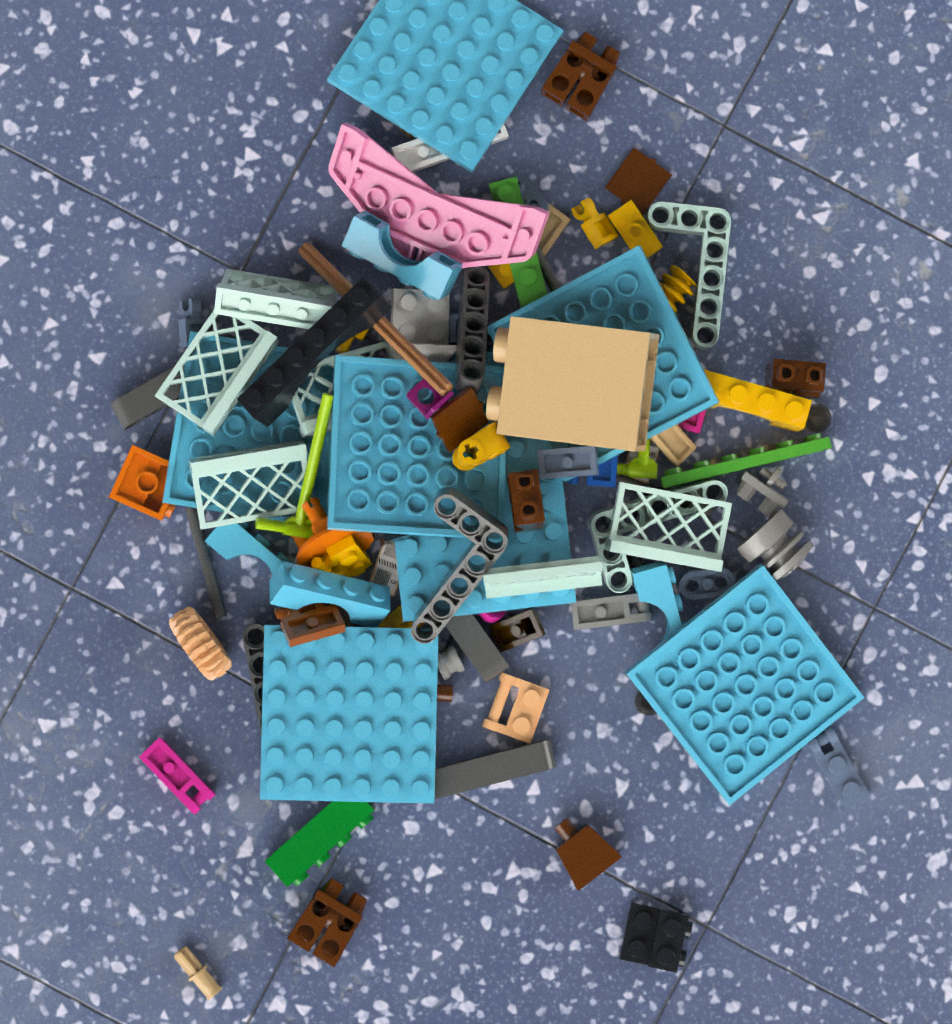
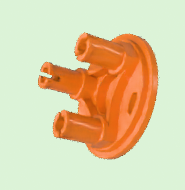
[291,497,374,568]

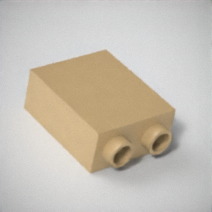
[486,316,660,452]

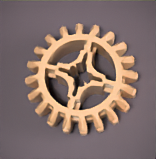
[169,607,232,680]

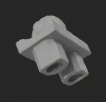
[736,467,788,518]

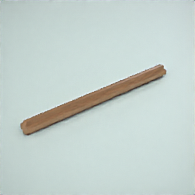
[298,242,453,396]

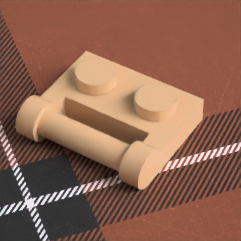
[482,672,550,744]

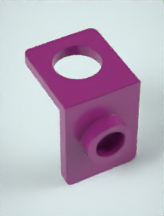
[406,378,454,420]

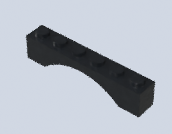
[237,277,392,427]

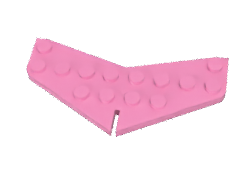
[329,123,550,268]

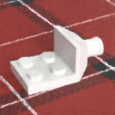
[390,288,457,363]

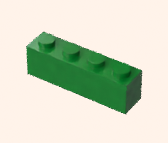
[265,801,375,887]

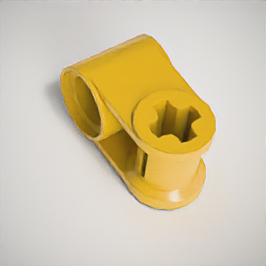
[452,422,511,471]

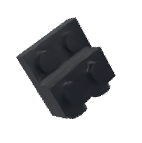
[619,902,693,973]

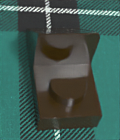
[489,608,546,653]

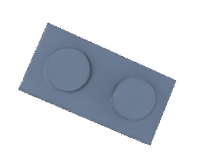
[537,446,599,479]

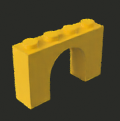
[703,369,812,433]

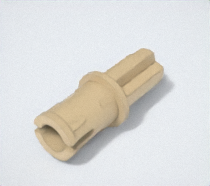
[174,946,222,1000]

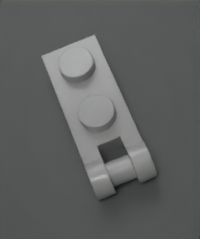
[571,594,653,630]

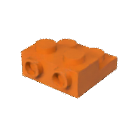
[109,445,176,521]

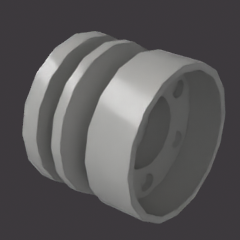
[736,509,814,581]

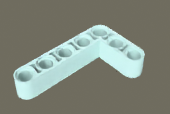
[646,202,731,350]
[588,478,728,593]

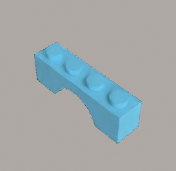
[342,211,463,300]
[205,515,293,575]
[269,561,391,627]
[630,561,686,649]

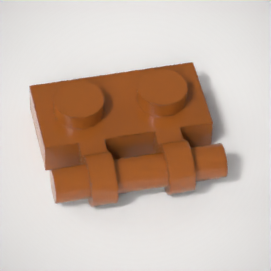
[274,603,345,647]

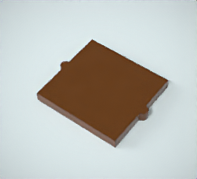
[605,148,672,216]
[430,386,489,453]

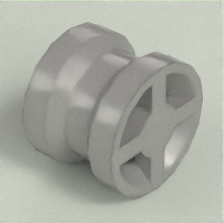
[438,644,465,680]

